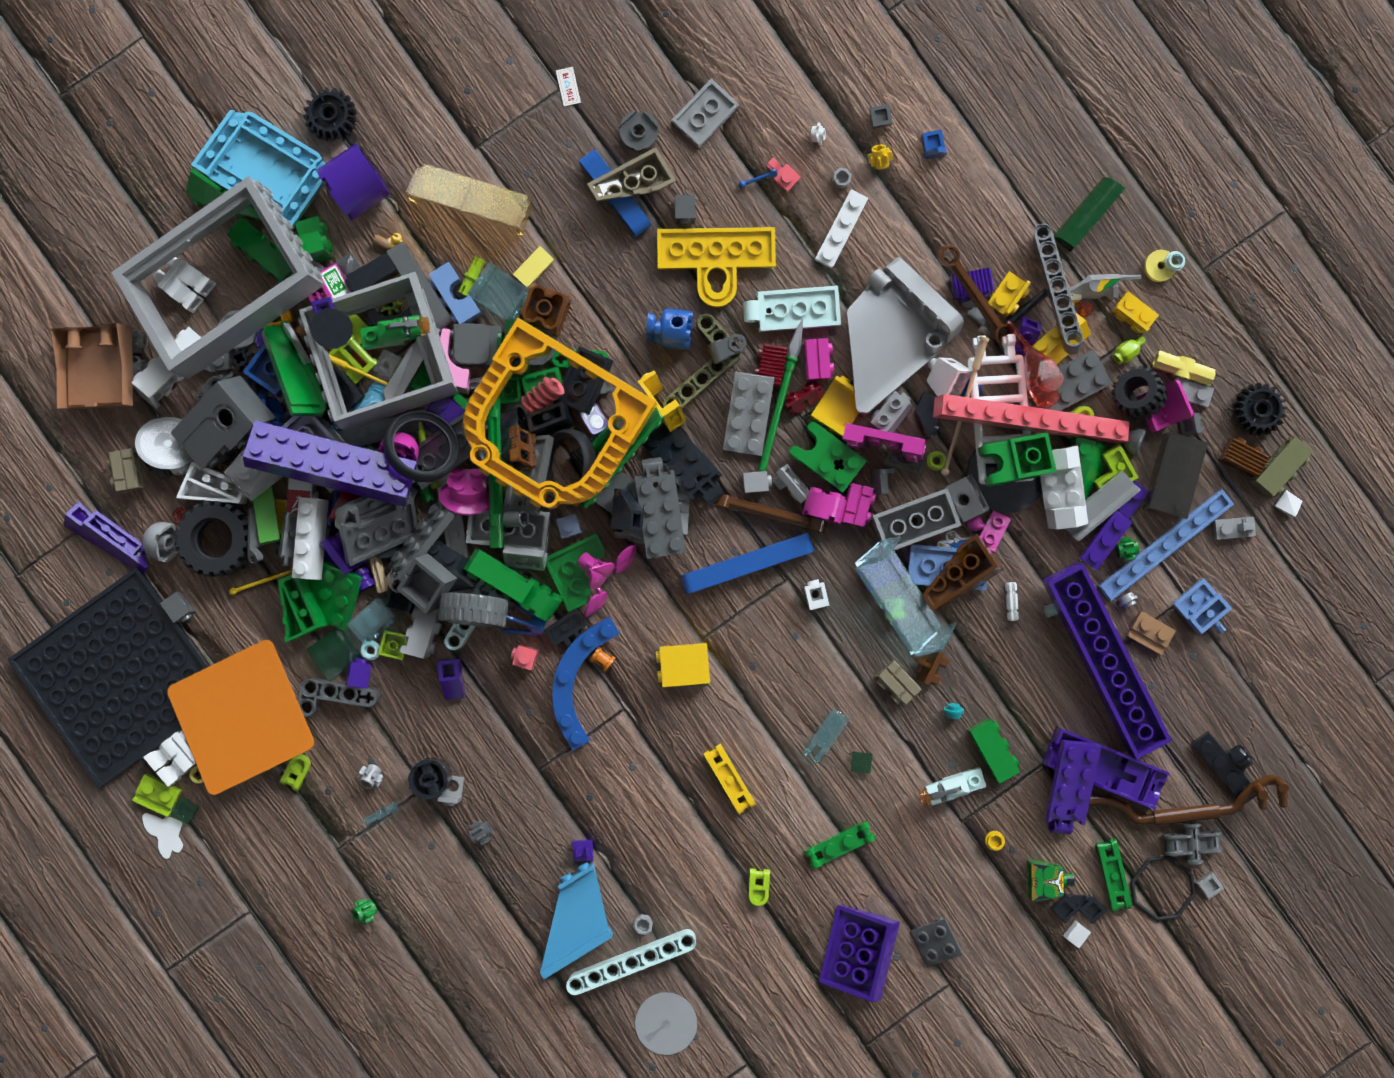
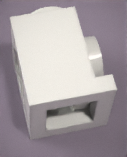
[804,579,829,610]

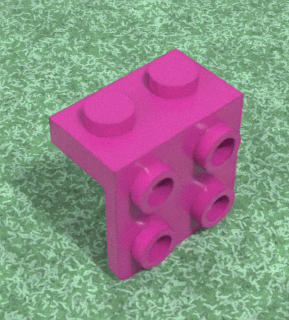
[1136,380,1194,433]

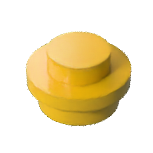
[985,831,1005,851]

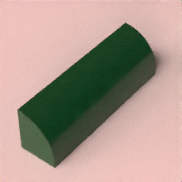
[1053,177,1126,252]

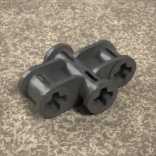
[1163,822,1223,865]

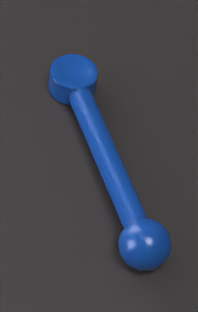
[738,169,778,188]

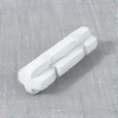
[1005,582,1019,621]

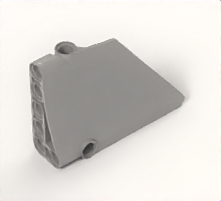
[847,257,964,414]

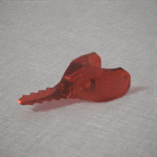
[1006,321,1064,408]

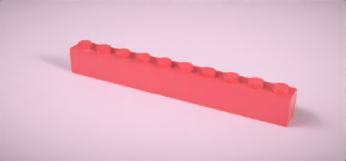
[933,394,1130,444]

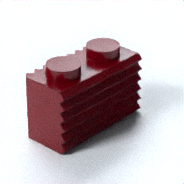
[755,344,787,389]

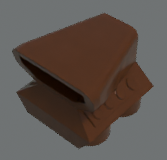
[520,284,571,336]

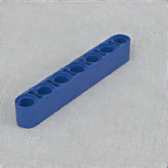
[680,533,814,594]

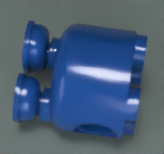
[646,308,693,350]

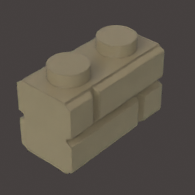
[107,448,144,492]
[875,659,921,705]

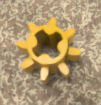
[868,144,893,170]

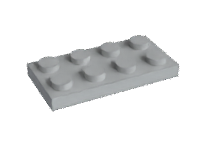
[723,371,774,456]

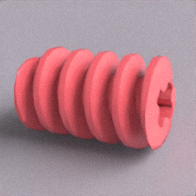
[521,377,564,414]

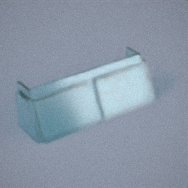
[855,536,956,657]

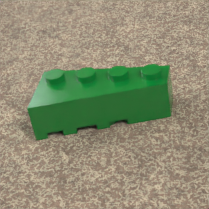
[227,217,294,283]

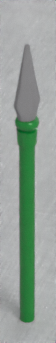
[758,319,803,471]

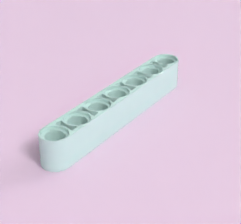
[566,929,696,995]

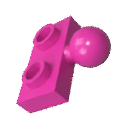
[967,511,1011,553]

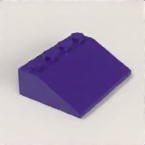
[819,905,900,1002]

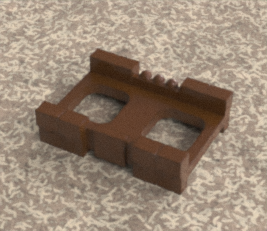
[509,425,537,470]

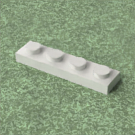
[815,189,868,269]

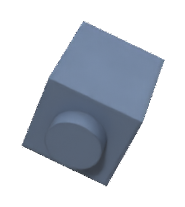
[556,514,582,539]

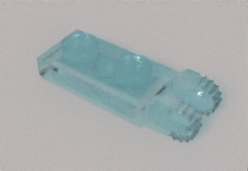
[803,707,850,763]

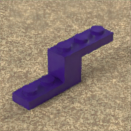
[1079,481,1149,570]

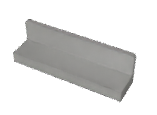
[1066,471,1140,542]

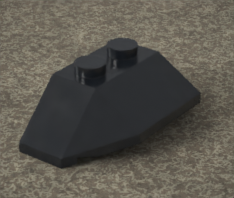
[419,540,480,592]

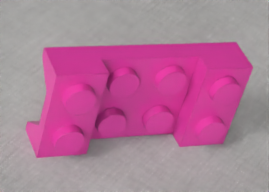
[843,423,927,463]

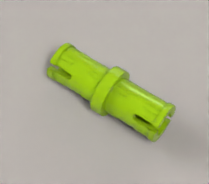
[458,256,486,296]

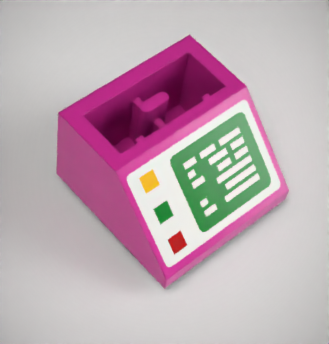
[308,263,351,302]

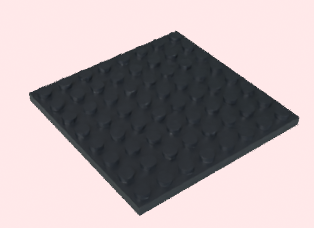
[7,567,209,788]

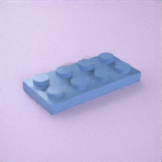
[907,544,987,590]

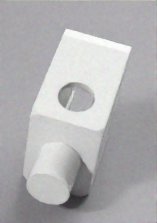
[927,357,973,396]

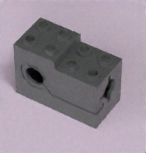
[171,376,276,469]

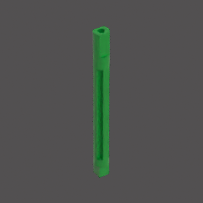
[487,398,504,548]

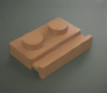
[1126,611,1176,655]

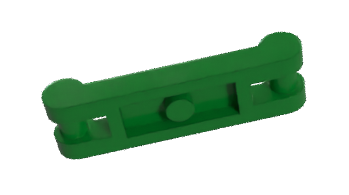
[803,820,876,870]
[1095,839,1132,913]

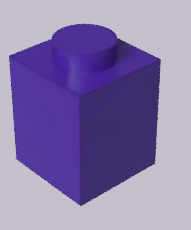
[345,658,371,689]

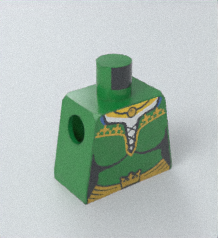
[1027,860,1075,901]

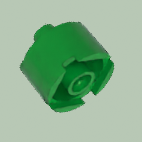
[516,577,564,622]

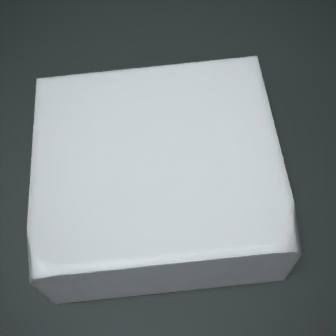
[1063,920,1091,948]

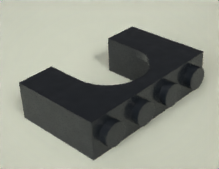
[346,253,412,327]

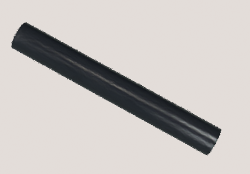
[1003,287,1048,326]

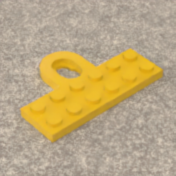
[657,227,776,308]

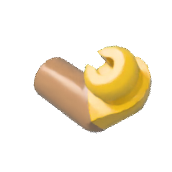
[373,233,402,250]

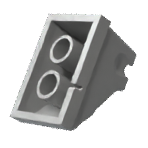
[224,447,283,501]

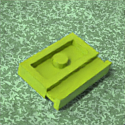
[132,774,182,817]

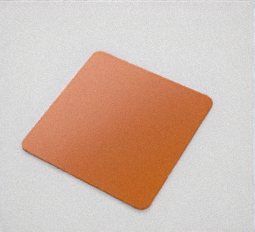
[168,640,314,795]

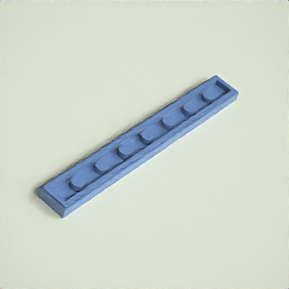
[1097,489,1234,602]

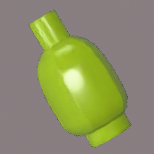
[1113,336,1146,364]

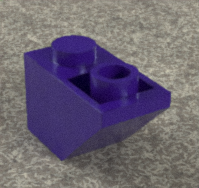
[437,658,465,700]

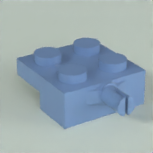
[1172,578,1232,634]

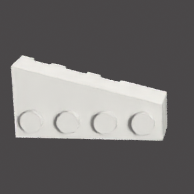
[131,327,201,410]

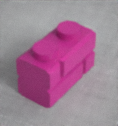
[803,338,834,382]
[841,483,876,527]

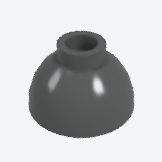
[1122,429,1146,456]

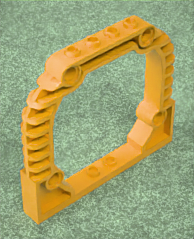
[463,318,658,509]

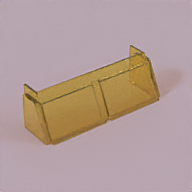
[405,163,532,235]

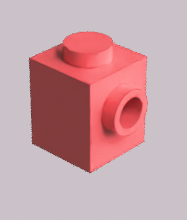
[510,644,539,670]

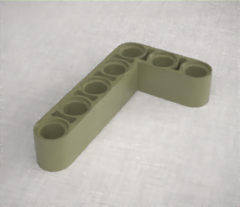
[663,314,741,409]

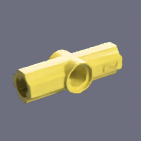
[1152,351,1215,386]

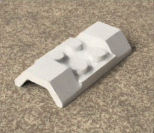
[1040,445,1088,529]

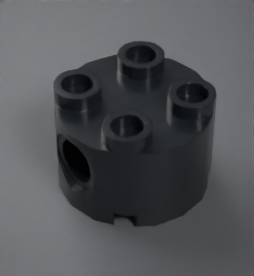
[408,757,452,800]

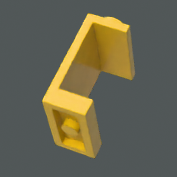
[638,370,686,432]
[810,376,859,438]

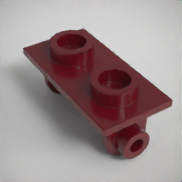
[784,381,824,415]

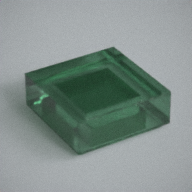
[850,751,872,773]
[171,796,200,824]

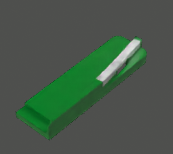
[261,321,327,417]

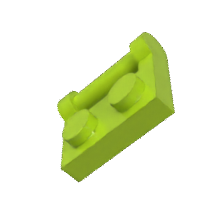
[329,335,379,384]

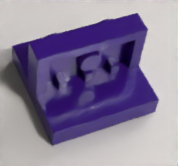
[320,531,373,575]

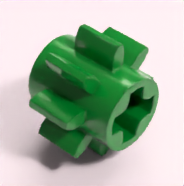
[1115,537,1140,562]
[351,898,377,924]

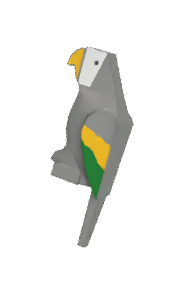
[1069,274,1141,306]

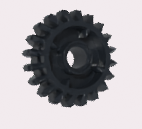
[303,87,357,142]
[1232,383,1288,436]

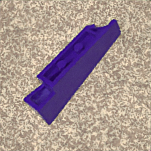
[63,502,147,574]

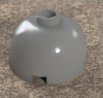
[143,522,180,562]

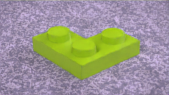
[1094,444,1139,490]

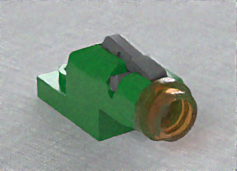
[360,315,430,350]

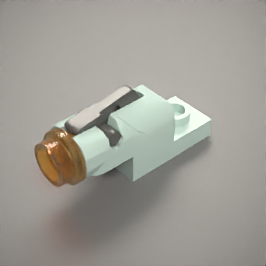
[918,767,986,806]

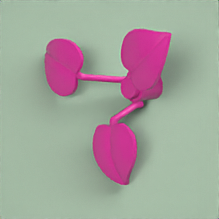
[577,543,637,619]

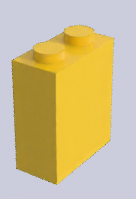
[656,643,710,687]

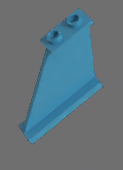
[540,862,613,979]

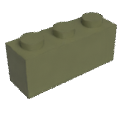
[1249,436,1313,497]

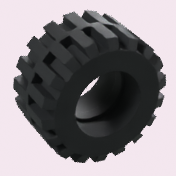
[1111,366,1168,421]

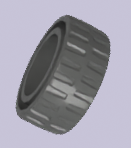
[438,593,508,628]

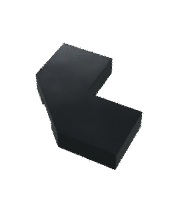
[1050,894,1107,924]

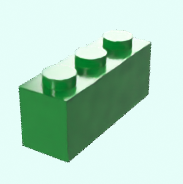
[967,718,1020,784]

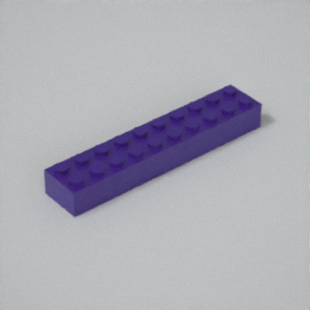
[1042,562,1172,759]

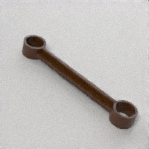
[937,246,1014,344]
[714,494,827,533]

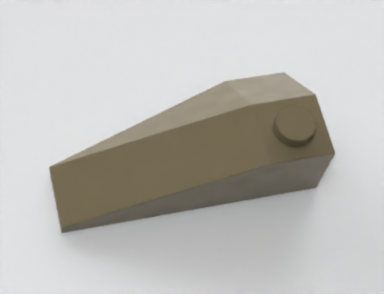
[587,147,676,202]

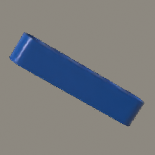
[579,149,652,237]

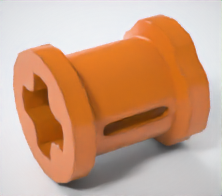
[589,647,615,672]

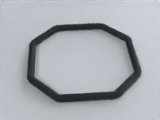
[1130,856,1196,921]

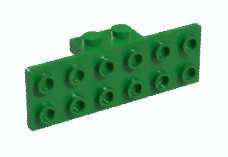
[581,408,663,509]

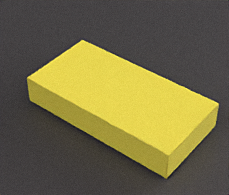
[513,246,555,288]

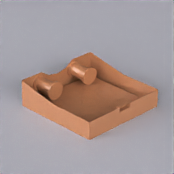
[51,323,133,410]

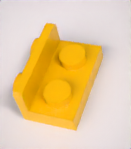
[988,271,1031,317]
[1112,291,1159,335]

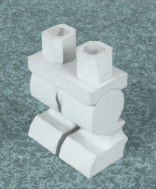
[153,257,216,313]
[143,730,196,787]

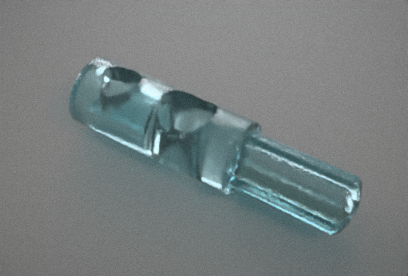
[364,802,399,825]

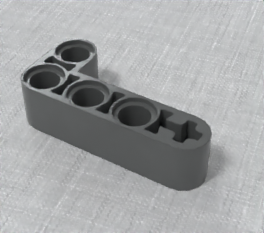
[298,678,381,717]

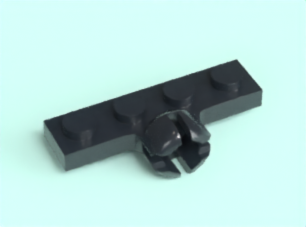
[1192,731,1257,803]

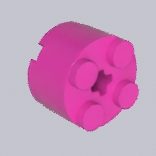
[802,487,846,524]

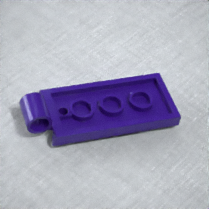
[1045,740,1102,835]

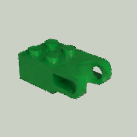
[788,422,867,494]
[977,432,1057,487]

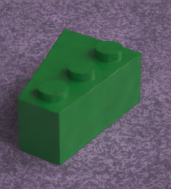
[463,548,534,604]
[278,574,328,643]

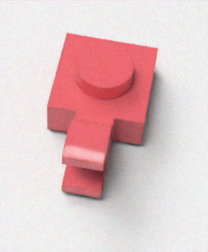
[767,158,801,193]

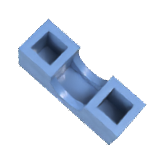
[429,262,482,324]

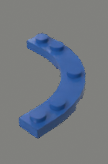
[552,616,620,751]

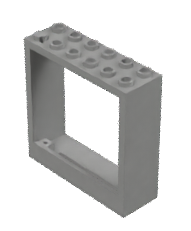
[298,272,458,432]

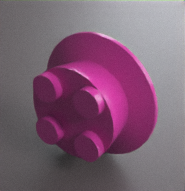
[439,468,490,519]

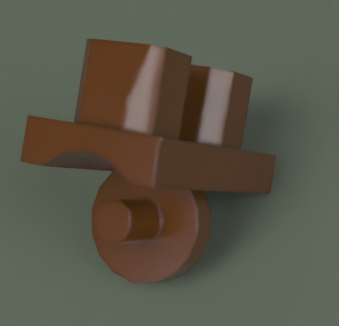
[914,647,949,685]

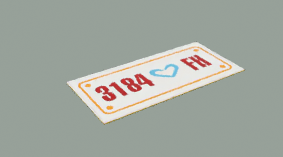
[556,67,581,106]

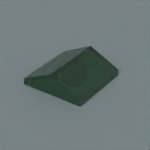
[307,628,362,681]

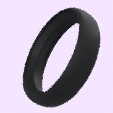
[383,411,459,483]
[546,429,597,500]

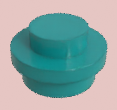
[944,703,964,719]

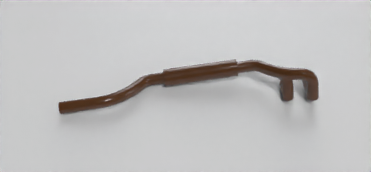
[1089,775,1289,826]

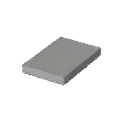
[671,78,740,149]

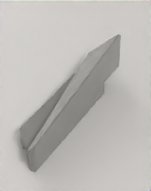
[383,328,441,417]

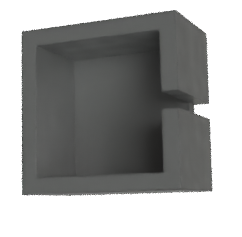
[397,553,457,614]

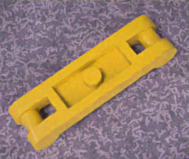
[703,743,756,815]

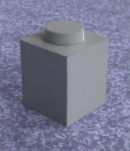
[743,471,772,494]

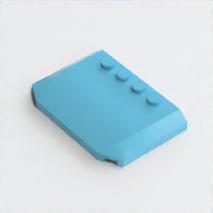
[191,110,325,228]

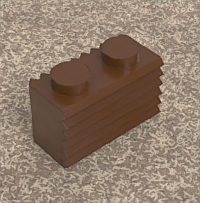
[1218,437,1269,478]

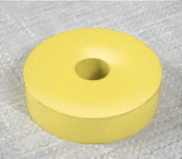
[1144,250,1177,282]

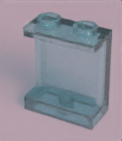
[468,262,529,321]

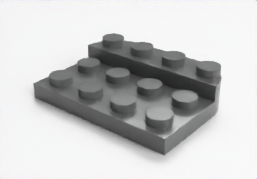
[335,495,418,566]

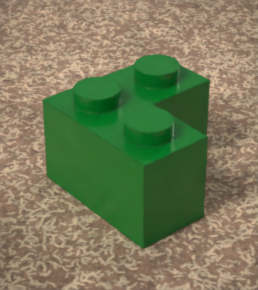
[295,216,334,262]

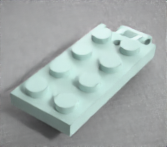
[743,286,841,332]

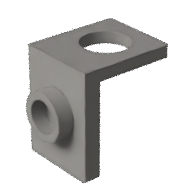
[437,776,464,806]

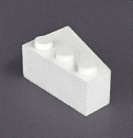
[176,461,248,504]

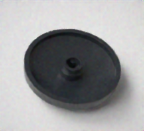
[966,444,1042,513]

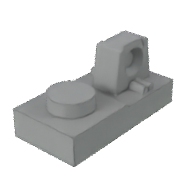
[773,464,810,503]
[1213,517,1256,540]

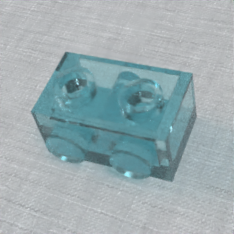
[347,598,396,642]

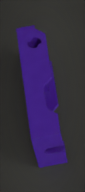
[1042,726,1170,810]

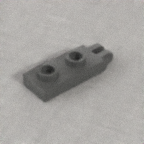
[278,512,298,568]

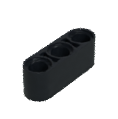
[500,407,528,464]

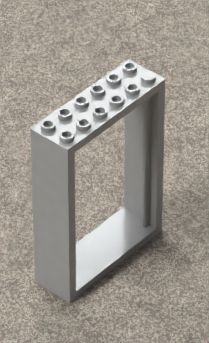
[111,176,324,379]

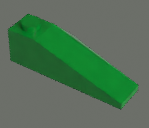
[186,168,263,223]
[1069,437,1110,500]

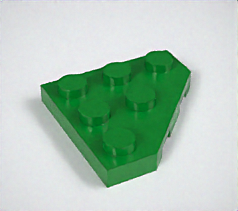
[546,533,605,612]
[307,559,362,631]

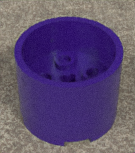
[316,144,391,221]

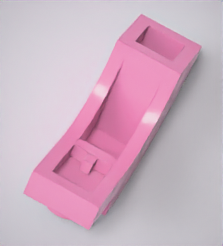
[439,329,471,394]

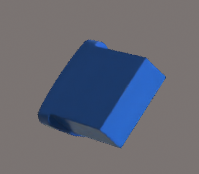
[921,130,947,159]

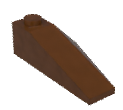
[922,534,1004,612]

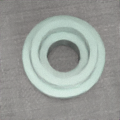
[1165,251,1185,271]
[360,641,380,660]

